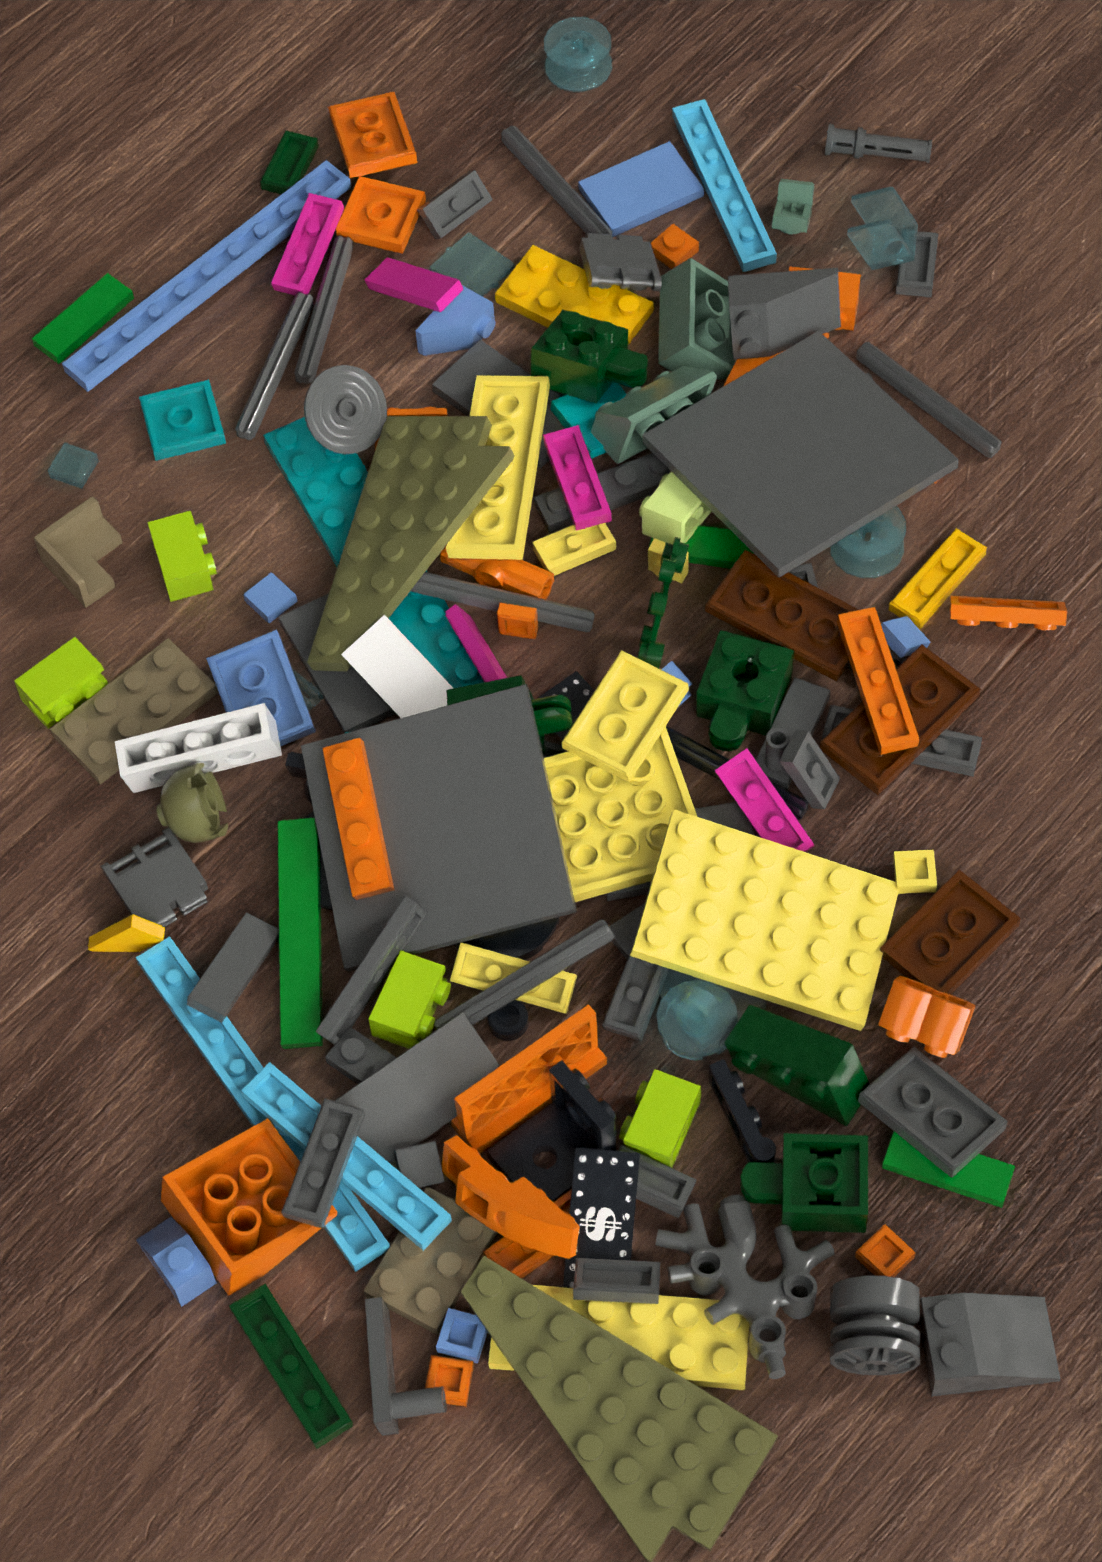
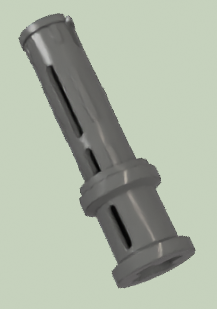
[825,124,932,163]

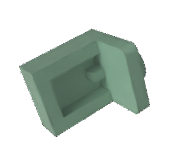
[772,179,814,234]

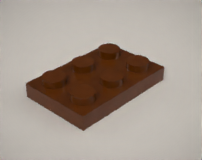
[880,869,1021,994]

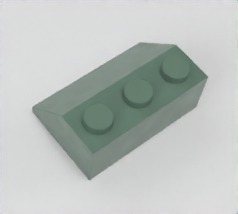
[658,258,736,379]
[591,366,717,465]

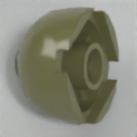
[157,762,228,843]

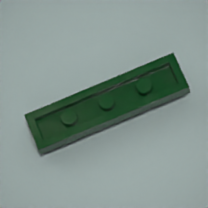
[229,1283,353,1449]

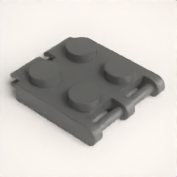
[579,233,662,291]
[100,827,208,927]

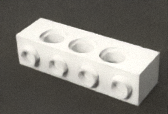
[115,703,282,793]

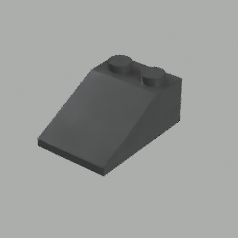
[728,268,841,360]
[919,1292,1061,1397]

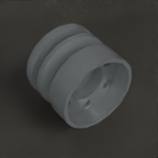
[830,1276,920,1376]

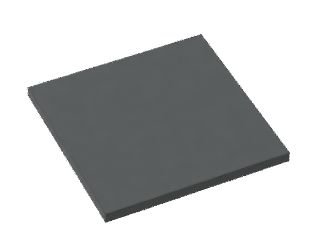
[642,331,958,578]
[301,684,577,972]

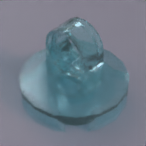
[657,980,738,1061]

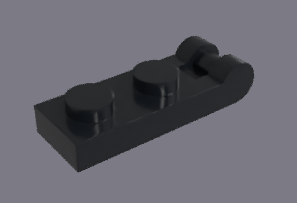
[709,1059,776,1163]

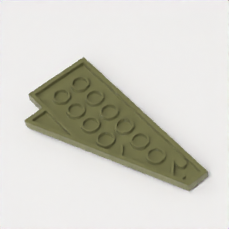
[307,416,514,672]
[461,1256,778,1562]

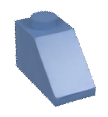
[415,285,496,356]
[136,1217,217,1307]

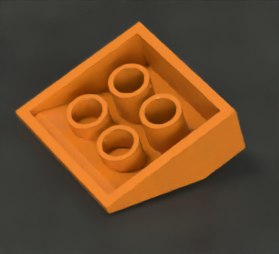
[161,1118,337,1296]

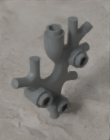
[655,1195,835,1379]

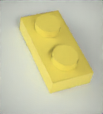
[532,523,616,576]

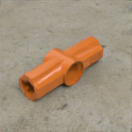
[440,545,554,600]

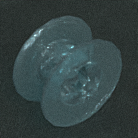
[544,17,612,92]
[830,506,906,578]

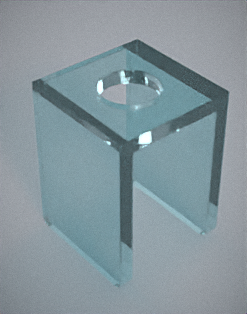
[847,187,918,270]

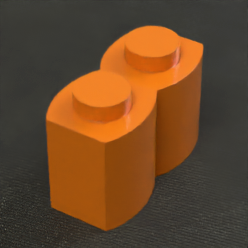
[878,976,976,1058]

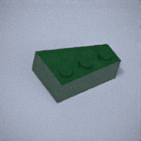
[724,1004,870,1127]

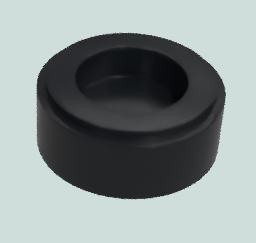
[488,1000,529,1041]

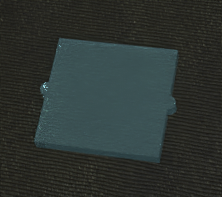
[430,232,515,297]

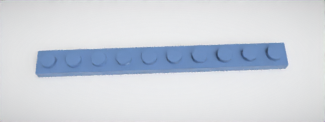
[62,160,351,392]

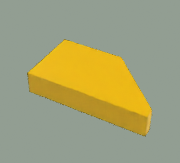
[88,914,165,952]

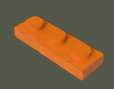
[949,596,1067,630]

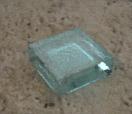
[48,442,99,489]

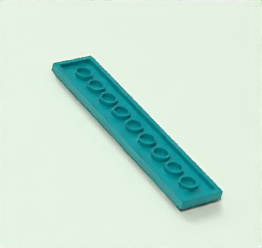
[263,417,484,688]

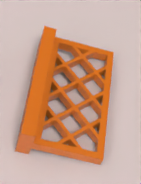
[451,1004,607,1154]

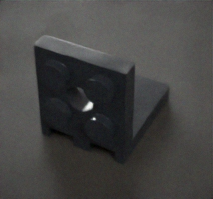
[487,1060,617,1202]

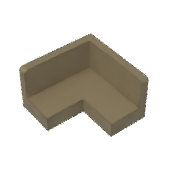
[34,497,123,608]

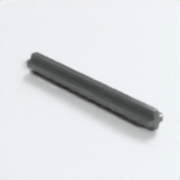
[501,125,613,239]
[294,236,354,385]
[235,292,314,441]
[856,342,1002,458]
[411,572,595,632]
[434,919,614,1030]

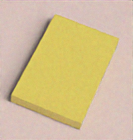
[561,650,689,782]

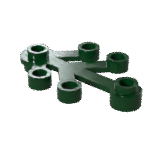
[637,537,689,669]

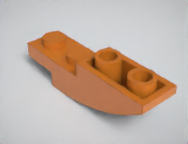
[442,1135,580,1259]

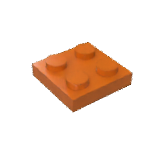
[336,176,426,254]

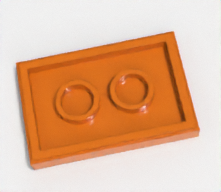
[328,92,418,178]

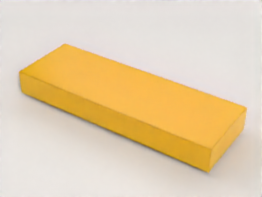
[889,528,987,629]

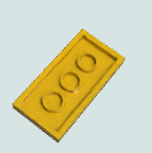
[495,245,654,345]

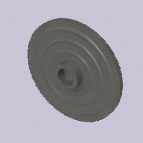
[304,365,387,454]

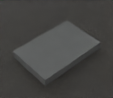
[858,1047,1008,1178]

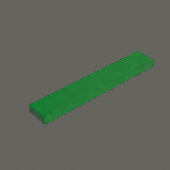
[278,818,323,1049]

